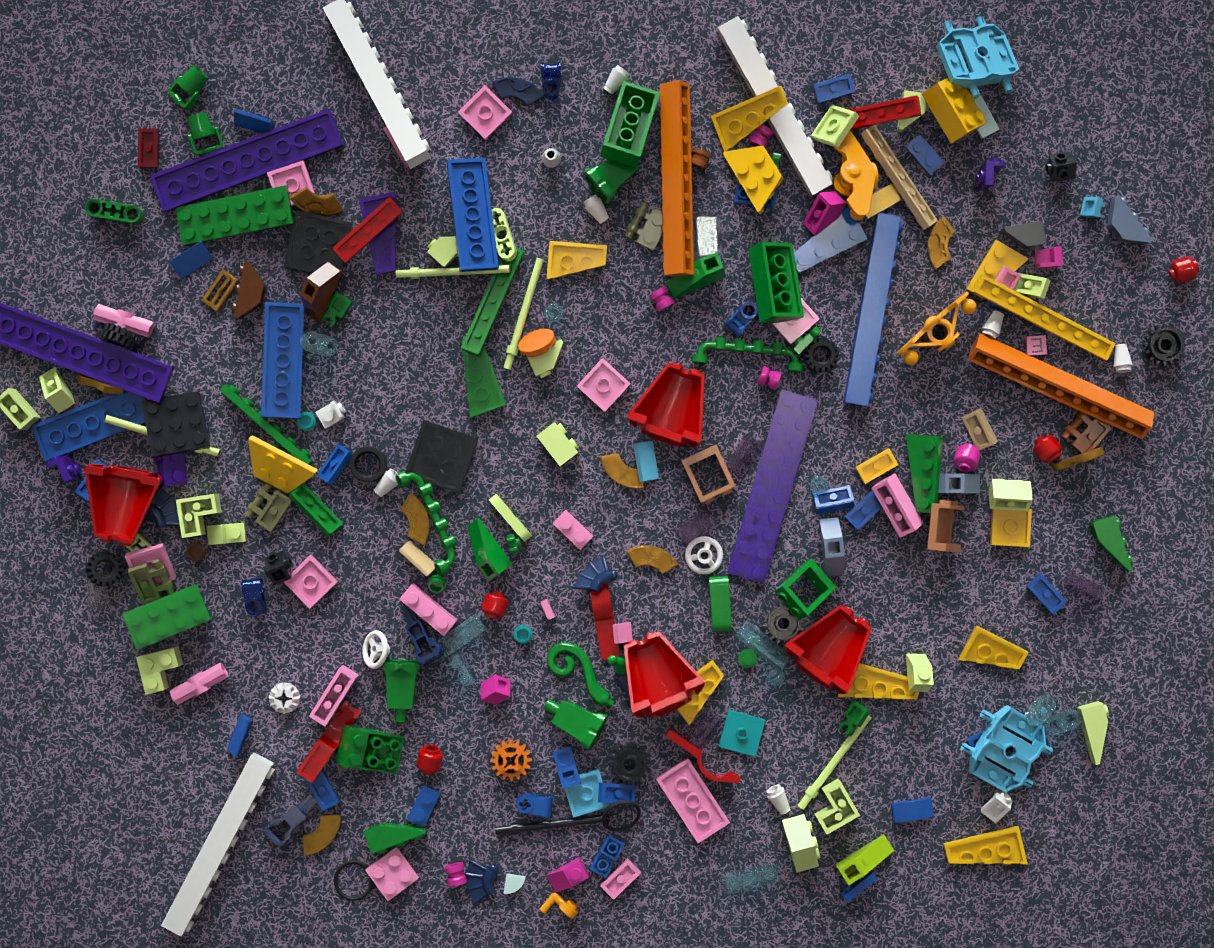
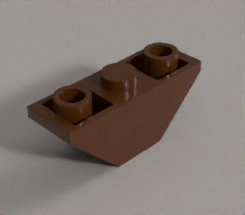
[232,261,267,320]
[300,262,343,322]

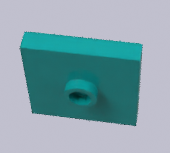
[718,709,766,757]

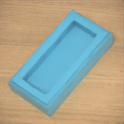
[633,441,659,482]

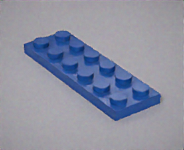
[446,158,499,272]
[261,302,304,419]
[31,389,146,462]

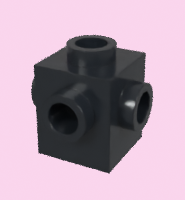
[1045,152,1077,182]
[263,551,293,585]

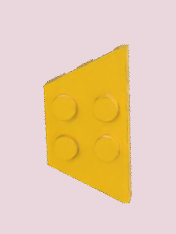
[723,146,784,214]
[248,435,318,494]

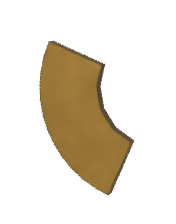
[290,187,344,216]
[928,216,955,270]
[76,372,123,394]
[1051,447,1105,471]
[600,453,644,488]
[400,493,429,545]
[626,545,678,574]
[303,814,341,855]

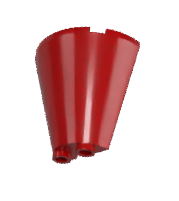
[627,362,705,448]
[85,464,162,546]
[784,605,872,694]
[624,631,705,718]

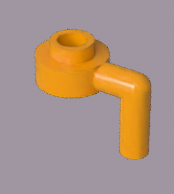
[540,892,578,919]

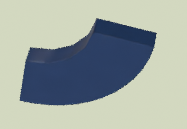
[492,77,544,106]

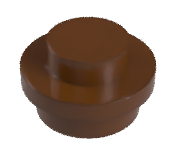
[186,542,206,561]

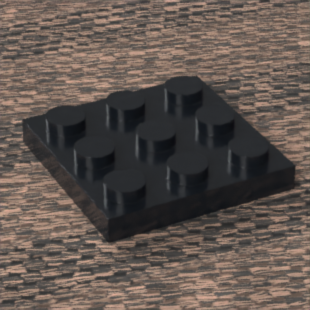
[284,210,353,280]
[141,391,210,458]
[405,420,478,493]

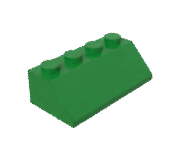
[748,242,804,323]

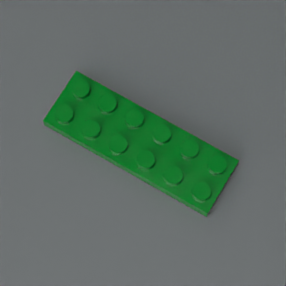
[175,185,295,246]

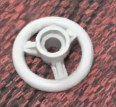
[685,536,723,574]
[362,630,390,669]

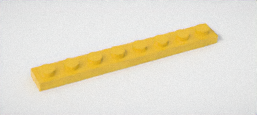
[972,274,1116,361]

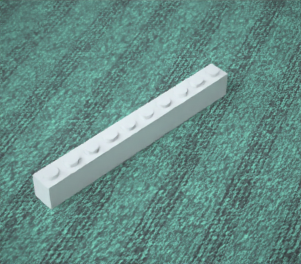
[323,0,431,169]
[717,16,833,197]
[161,753,275,936]

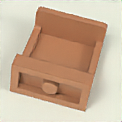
[927,500,965,552]

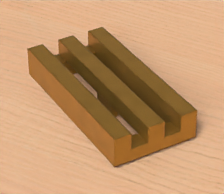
[201,269,239,312]

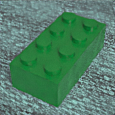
[600,81,660,168]
[122,584,211,650]

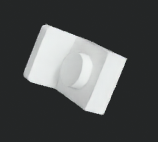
[315,400,346,429]
[981,788,1012,823]

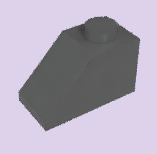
[1001,220,1046,251]

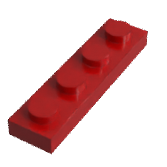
[849,95,921,130]
[332,197,403,263]

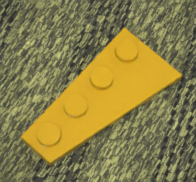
[711,86,788,152]
[837,663,919,700]

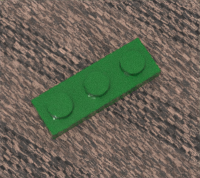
[288,483,343,537]

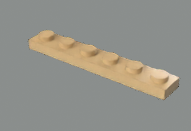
[861,125,938,230]

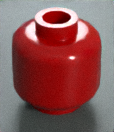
[1168,256,1200,284]
[1033,435,1062,464]
[481,590,509,620]
[416,745,443,775]

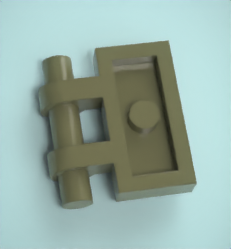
[625,202,663,251]
[245,483,292,532]
[128,559,174,604]

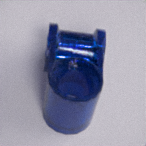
[541,62,561,100]
[241,578,266,615]

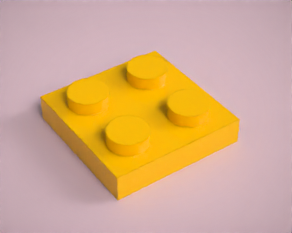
[990,509,1032,547]

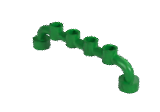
[692,337,803,373]
[395,471,456,576]

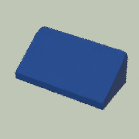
[234,109,274,134]
[169,241,214,279]
[813,485,855,515]
[227,714,253,757]

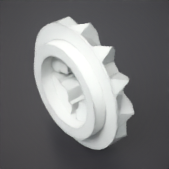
[269,683,300,714]

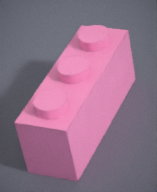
[872,474,923,538]
[400,583,457,636]
[309,665,359,726]

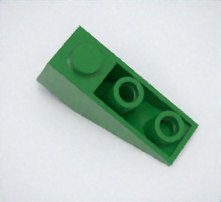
[666,252,726,299]
[1089,515,1133,571]
[467,517,512,582]
[363,822,427,854]

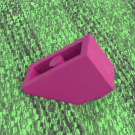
[803,191,846,235]
[546,856,589,892]

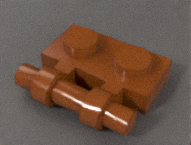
[1061,412,1112,454]

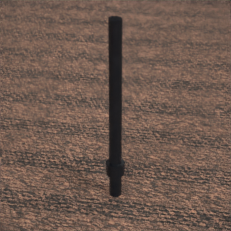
[495,814,610,835]

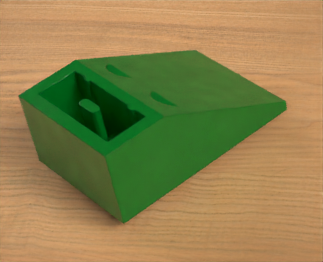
[336,725,405,774]

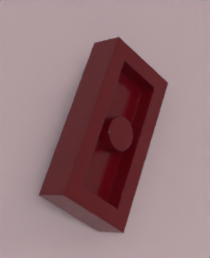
[138,128,159,168]

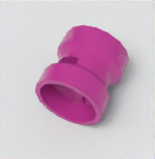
[748,125,773,148]
[649,286,675,312]
[757,366,782,390]
[445,862,467,886]

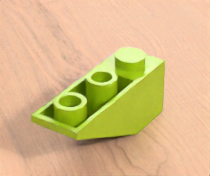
[835,834,894,885]

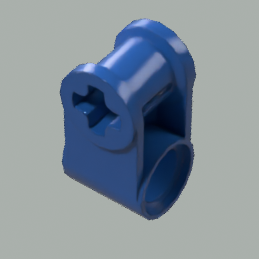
[723,302,758,338]
[516,793,554,817]

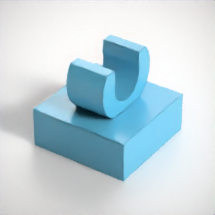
[1080,197,1105,218]

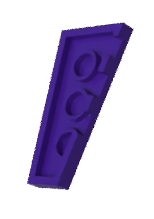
[359,191,397,275]

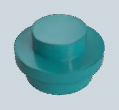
[297,412,316,431]
[513,624,532,644]

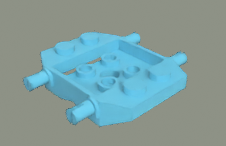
[936,16,1019,99]
[961,705,1053,792]

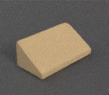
[961,408,998,451]
[399,540,435,576]

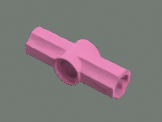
[93,304,154,338]
[169,662,229,705]

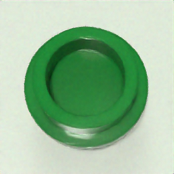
[427,575,447,593]
[738,649,757,668]

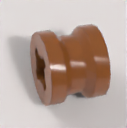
[691,148,711,170]

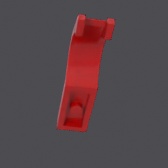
[589,584,621,660]
[296,699,362,783]
[665,727,741,783]

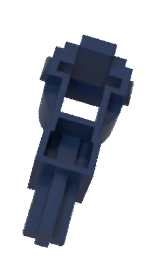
[402,608,444,665]
[264,794,318,847]

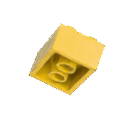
[922,78,987,144]

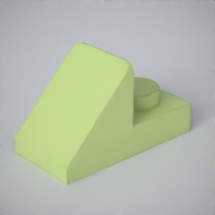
[1014,273,1051,299]
[207,522,247,545]

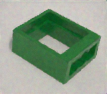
[775,558,837,620]

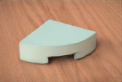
[504,874,526,894]

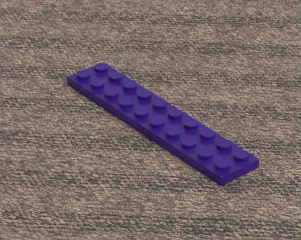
[150,109,344,212]
[0,302,175,403]
[727,389,818,584]

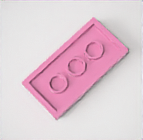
[656,758,730,843]

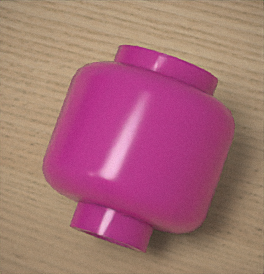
[953,443,980,473]

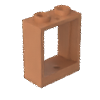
[681,445,736,504]

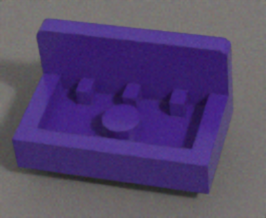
[975,158,1006,191]
[154,452,187,487]
[45,455,82,482]

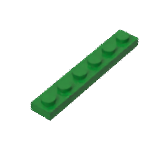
[461,245,525,356]
[220,384,314,465]

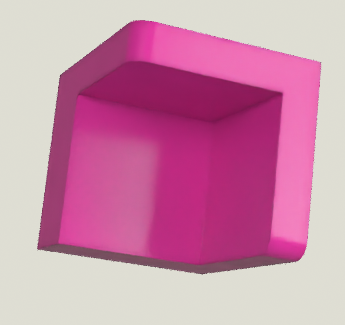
[1035,246,1063,269]
[481,675,510,705]

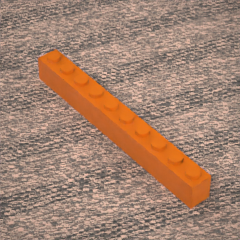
[659,80,694,277]
[968,333,1154,439]

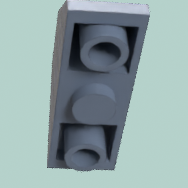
[1107,194,1153,245]
[938,474,980,493]
[819,517,845,576]

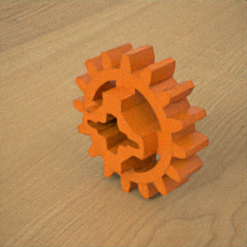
[490,738,532,781]

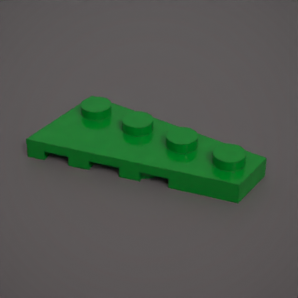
[462,338,506,418]
[906,434,943,514]

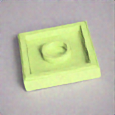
[811,105,859,148]

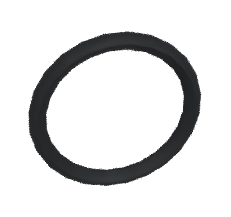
[602,800,641,832]
[334,860,374,900]

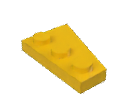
[966,240,1028,299]
[547,241,607,280]
[959,625,1028,669]
[678,660,724,725]

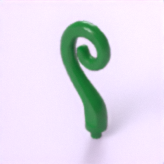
[546,642,614,707]

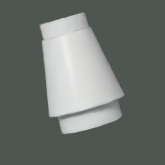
[604,65,630,95]
[542,148,561,168]
[583,194,609,224]
[981,311,1004,340]
[1113,344,1133,373]
[374,469,398,497]
[767,784,790,815]

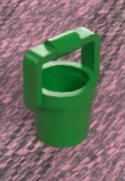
[168,65,209,110]
[187,112,223,155]

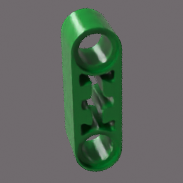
[85,199,145,225]
[709,576,732,632]

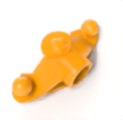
[833,131,878,221]
[896,291,977,365]

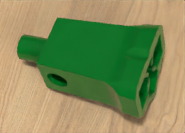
[583,151,645,204]
[382,659,421,722]
[543,699,609,751]

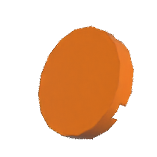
[518,329,556,357]

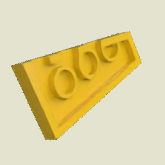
[943,826,1028,864]

